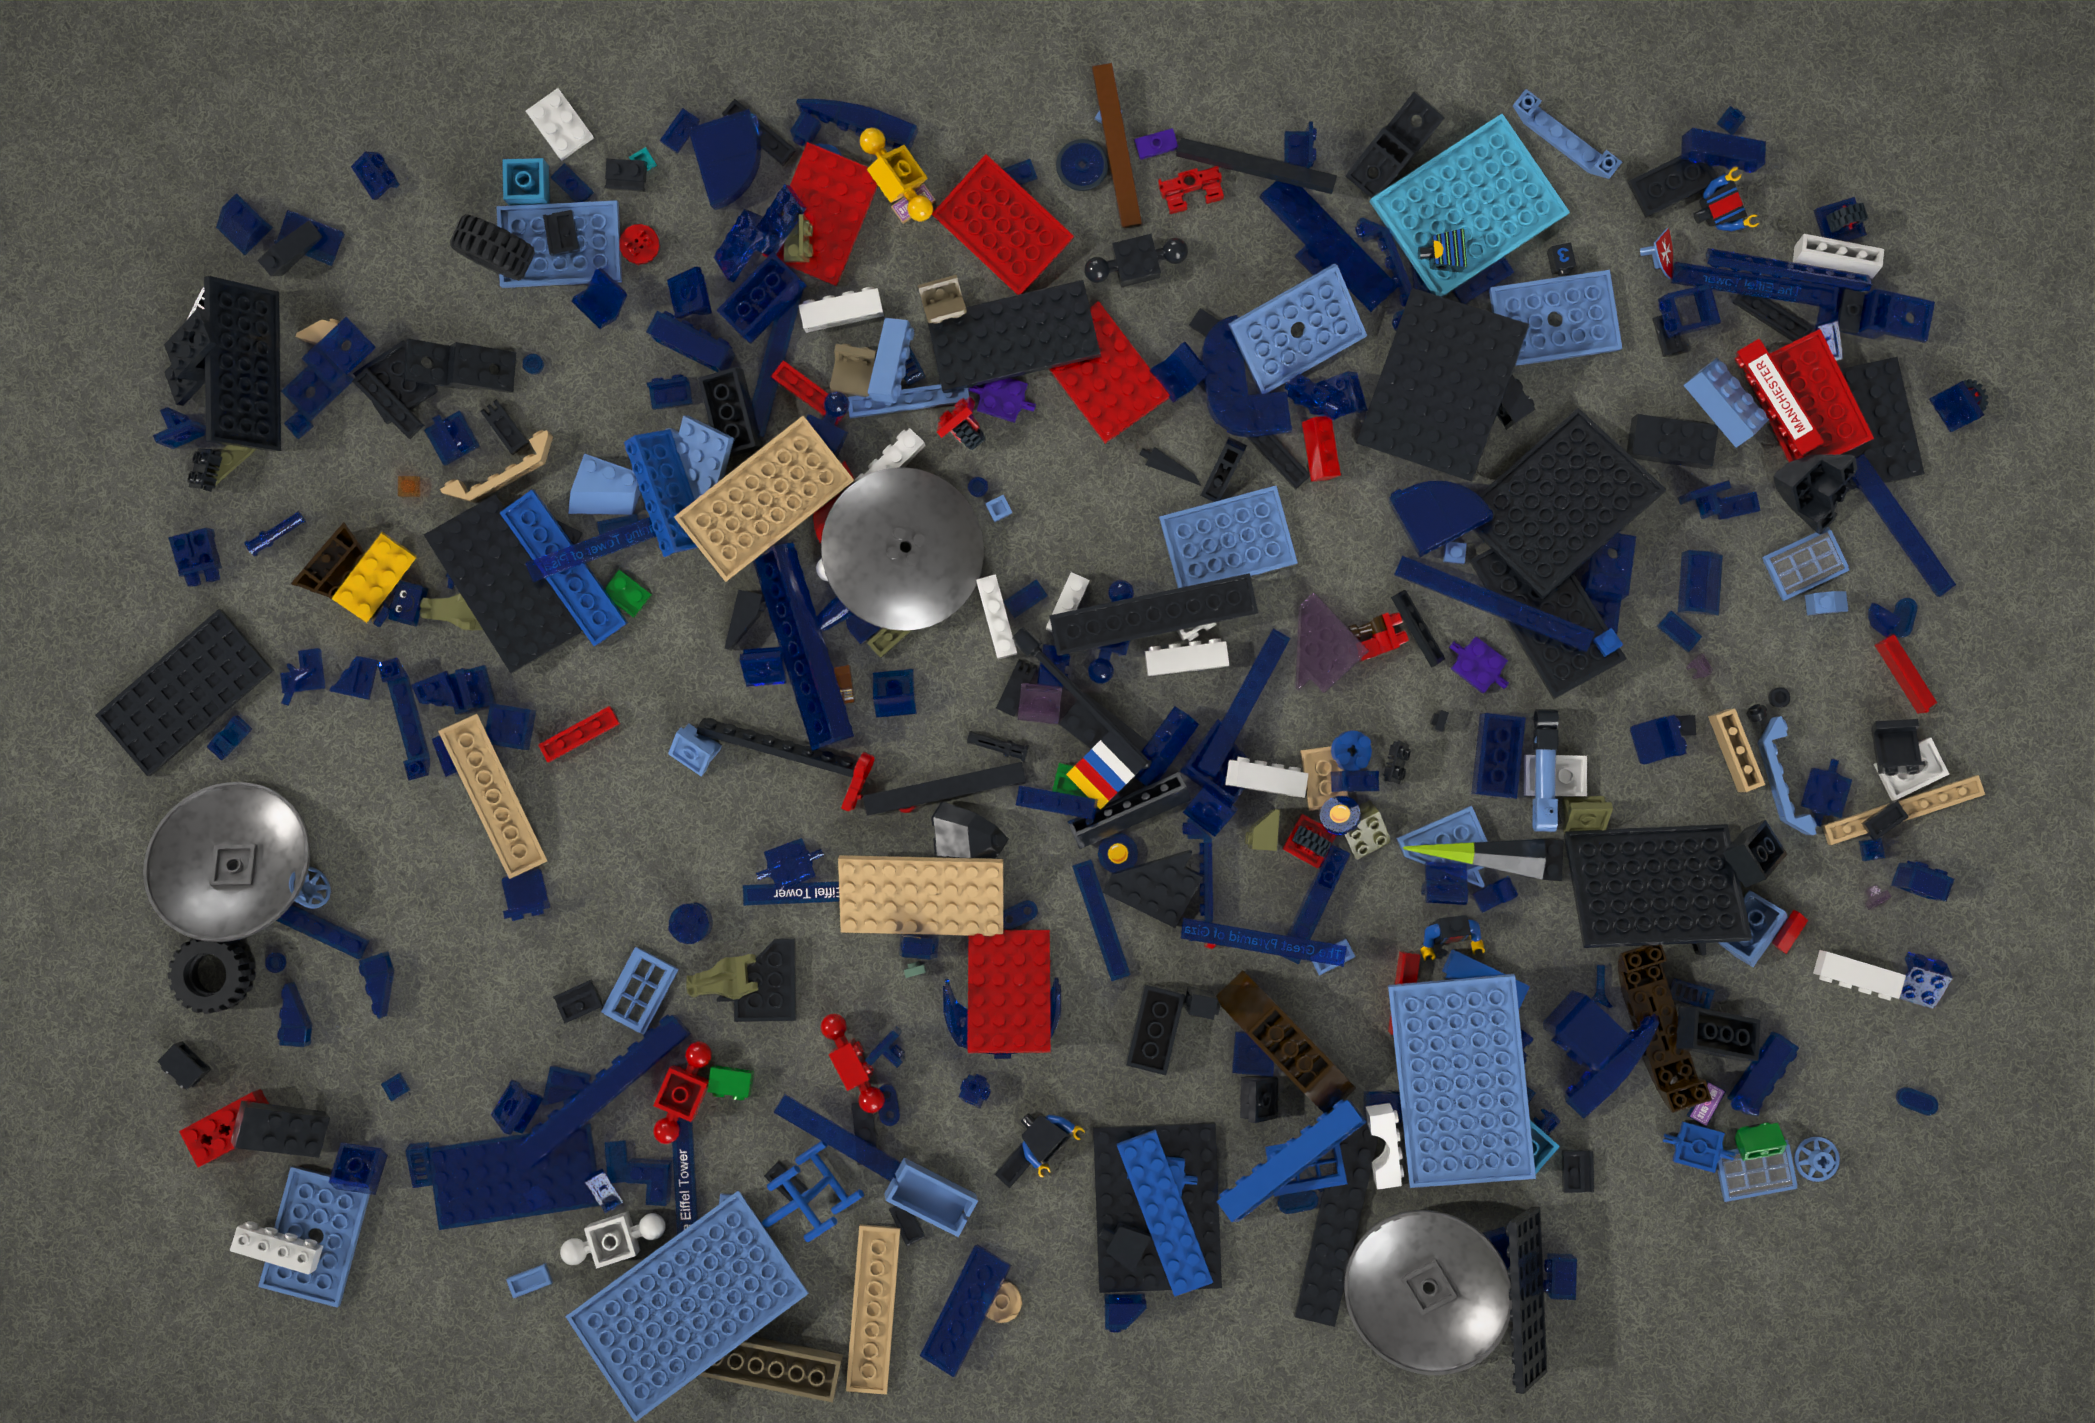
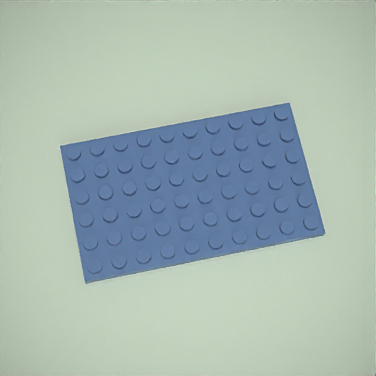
[1388,974,1536,1188]
[565,1191,809,1422]

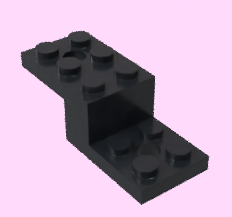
[1345,91,1446,198]
[164,308,217,406]
[403,339,517,393]

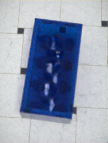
[716,252,806,344]
[646,311,736,372]
[1471,713,1526,799]

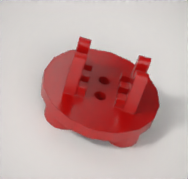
[620,224,660,265]

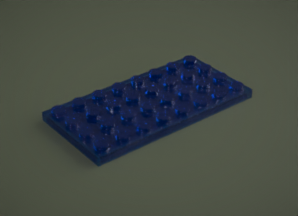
[428,1123,602,1230]

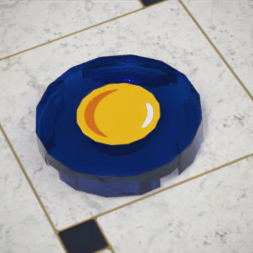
[1320,796,1361,835]
[1098,833,1138,873]

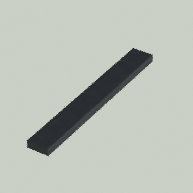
[1176,138,1337,194]
[1186,358,1310,490]
[863,762,1026,816]

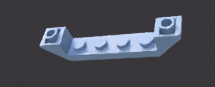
[1513,89,1622,179]
[1758,716,1817,835]

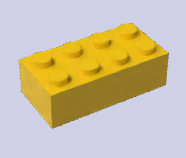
[332,532,417,623]

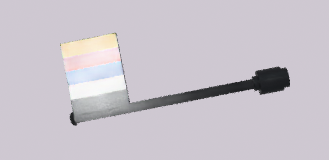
[1012,627,1152,810]

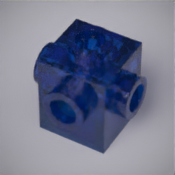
[958,1074,991,1108]

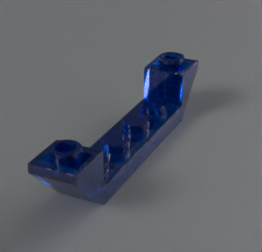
[1355,218,1412,331]
[377,658,430,781]
[1182,818,1213,941]

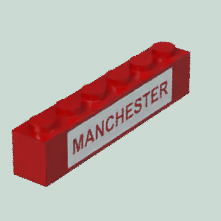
[1734,338,1824,456]

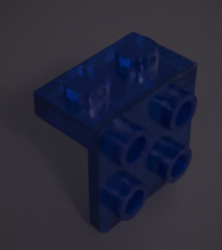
[571,268,627,329]
[1630,714,1687,765]
[501,869,551,921]
[1899,952,1953,1008]

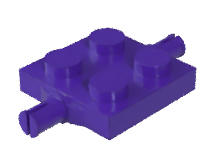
[968,378,1036,423]
[1449,636,1509,693]

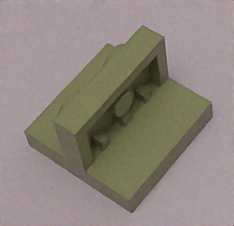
[1562,796,1613,834]

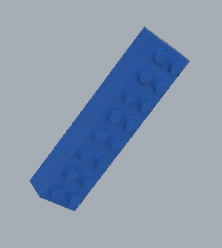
[1217,1099,1367,1222]

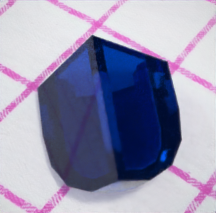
[1868,603,1901,638]

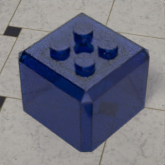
[1543,990,1632,1071]

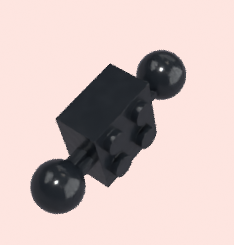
[1084,234,1188,288]

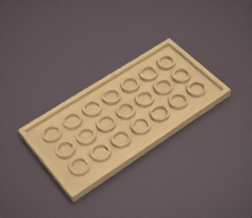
[674,416,854,582]
[838,855,1004,936]

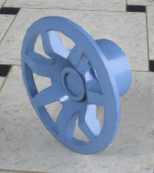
[289,867,331,908]
[1794,1137,1840,1182]

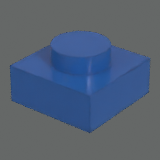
[1593,628,1623,657]

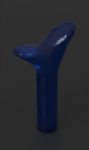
[281,663,312,706]
[1587,965,1613,1008]

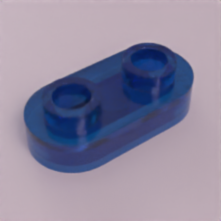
[1003,900,1038,929]
[878,1084,900,1126]

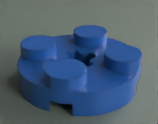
[1331,731,1372,771]

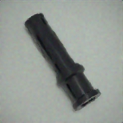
[967,731,1029,762]

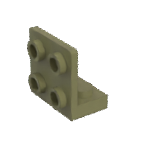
[784,214,813,262]

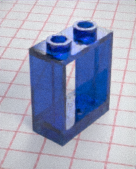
[1658,284,1721,338]

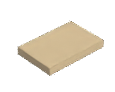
[1300,746,1350,811]

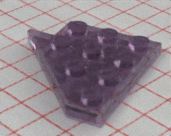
[1295,592,1369,693]

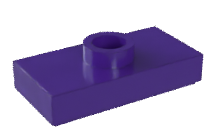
[1134,128,1178,160]

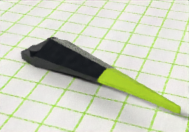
[1402,839,1564,881]

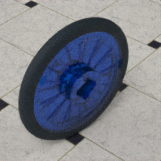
[1056,139,1108,191]

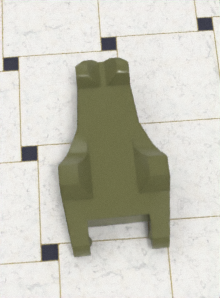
[420,594,483,631]
[686,954,758,1000]

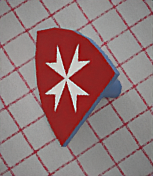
[1640,228,1673,279]

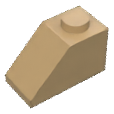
[296,319,348,352]

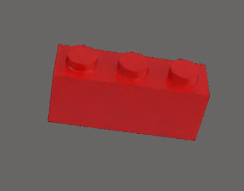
[1302,416,1341,482]

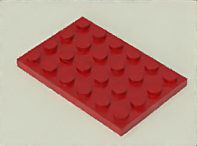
[762,142,878,287]
[932,154,1074,295]
[1049,301,1170,444]
[1742,329,1874,462]
[968,930,1051,1053]

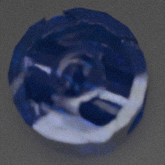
[668,902,713,944]

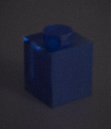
[790,111,822,146]

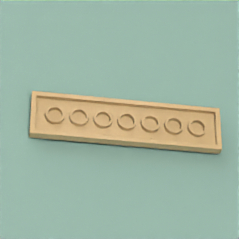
[438,714,547,879]
[846,1224,900,1395]

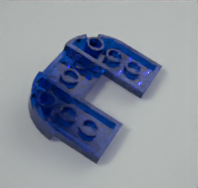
[1200,315,1292,437]

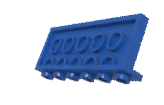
[624,429,698,557]

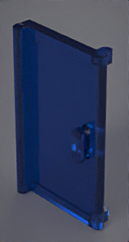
[274,210,345,266]

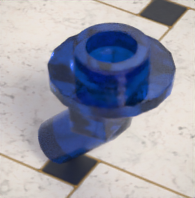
[1731,1095,1760,1116]

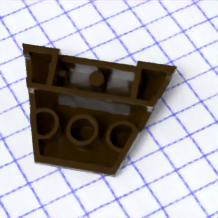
[291,522,365,599]

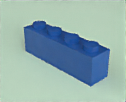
[1442,949,1530,1008]

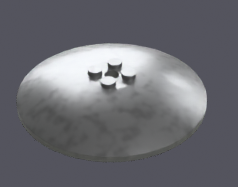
[821,468,984,631]
[143,782,310,942]
[1344,1210,1512,1375]

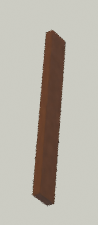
[1092,63,1142,228]

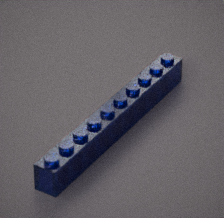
[512,1014,691,1170]

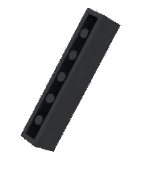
[1067,772,1191,849]

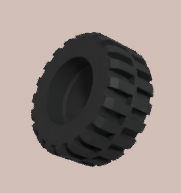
[450,214,535,281]
[167,938,256,1014]

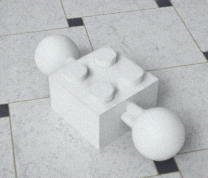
[560,1211,665,1268]

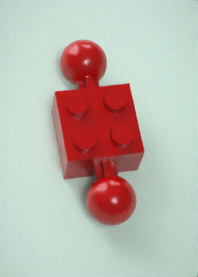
[820,1014,885,1113]
[653,1042,712,1144]

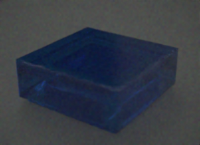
[381,1073,410,1101]

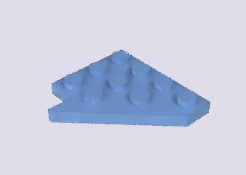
[666,416,734,500]
[1396,806,1488,887]

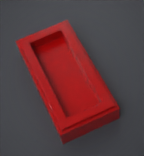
[1772,910,1808,954]

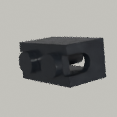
[157,1041,211,1090]

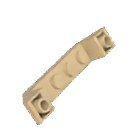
[440,430,553,503]

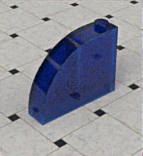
[688,109,761,210]
[1389,481,1493,558]

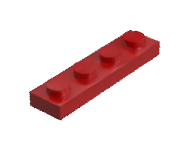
[771,360,849,426]
[538,706,620,763]

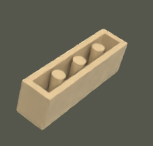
[1708,708,1765,792]

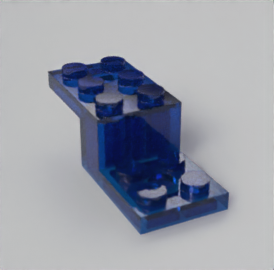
[713,184,806,282]
[1816,286,1935,343]
[281,317,376,421]
[1581,533,1637,635]

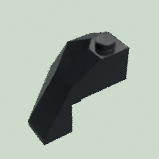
[1773,454,1857,534]
[931,802,1009,859]

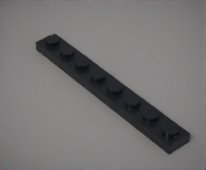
[696,718,857,778]

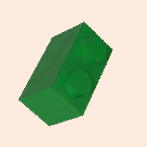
[707,1065,754,1100]
[1735,1122,1787,1161]

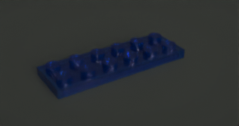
[920,1244,1012,1377]

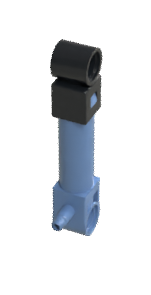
[1532,709,1559,832]

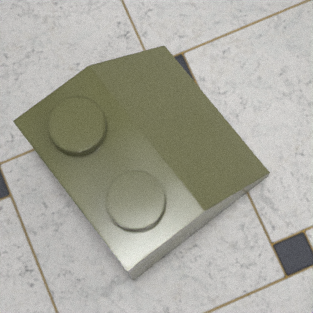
[1245,809,1280,851]

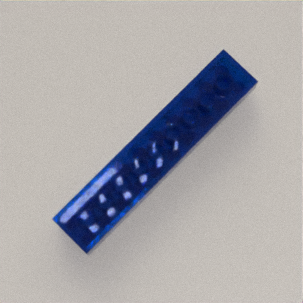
[753,542,854,751]

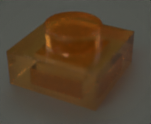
[398,476,420,497]

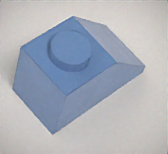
[1805,591,1848,615]

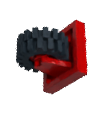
[936,396,986,450]
[1282,813,1338,869]

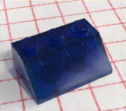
[1678,550,1723,616]

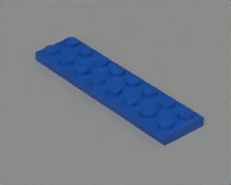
[500,489,628,646]
[1117,1130,1213,1297]

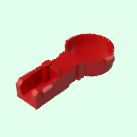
[841,752,875,811]

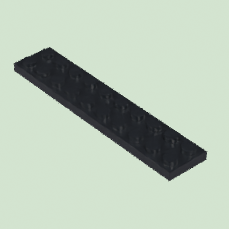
[1049,573,1258,656]
[1294,1122,1379,1327]

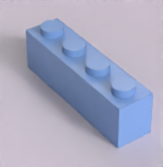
[868,318,914,403]

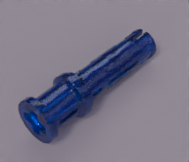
[244,511,306,557]

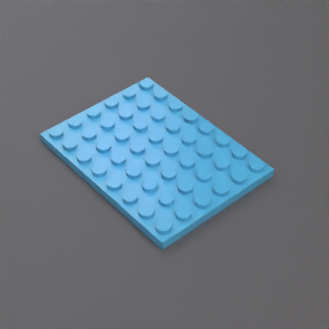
[1369,114,1570,297]

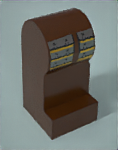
[831,665,855,705]

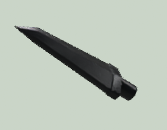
[1139,447,1201,486]

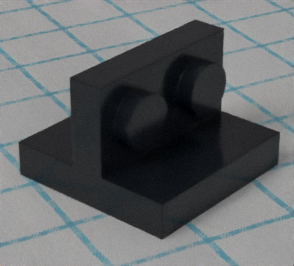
[1240,1076,1278,1123]

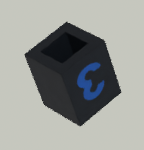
[1547,242,1576,276]

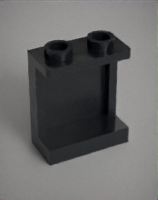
[1871,719,1926,776]

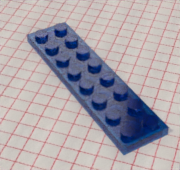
[1259,181,1399,312]

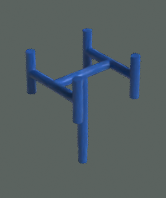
[761,1139,864,1242]

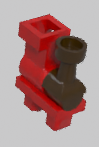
[1348,613,1409,662]

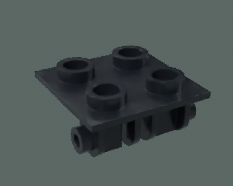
[187,448,223,492]
[1383,740,1411,784]

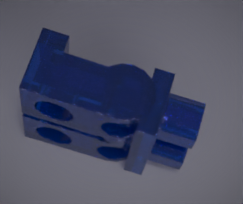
[168,528,222,587]

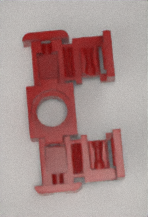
[1158,166,1224,214]

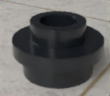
[1746,704,1767,722]

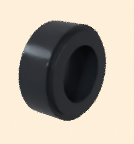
[1768,687,1790,708]

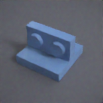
[668,724,722,777]

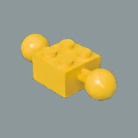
[860,128,933,222]

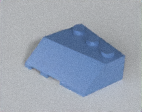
[568,454,641,515]

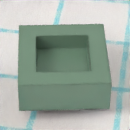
[904,961,927,978]

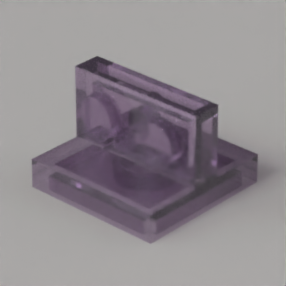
[1018,683,1062,724]

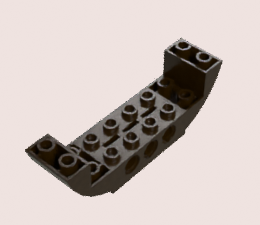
[1618,945,1712,1113]
[1216,970,1356,1114]

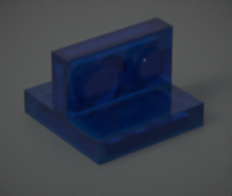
[667,267,712,319]
[153,407,206,449]
[424,410,481,466]
[1678,480,1732,520]
[739,646,787,687]
[445,665,496,715]
[1421,861,1468,905]
[865,1026,905,1068]
[491,1080,543,1135]

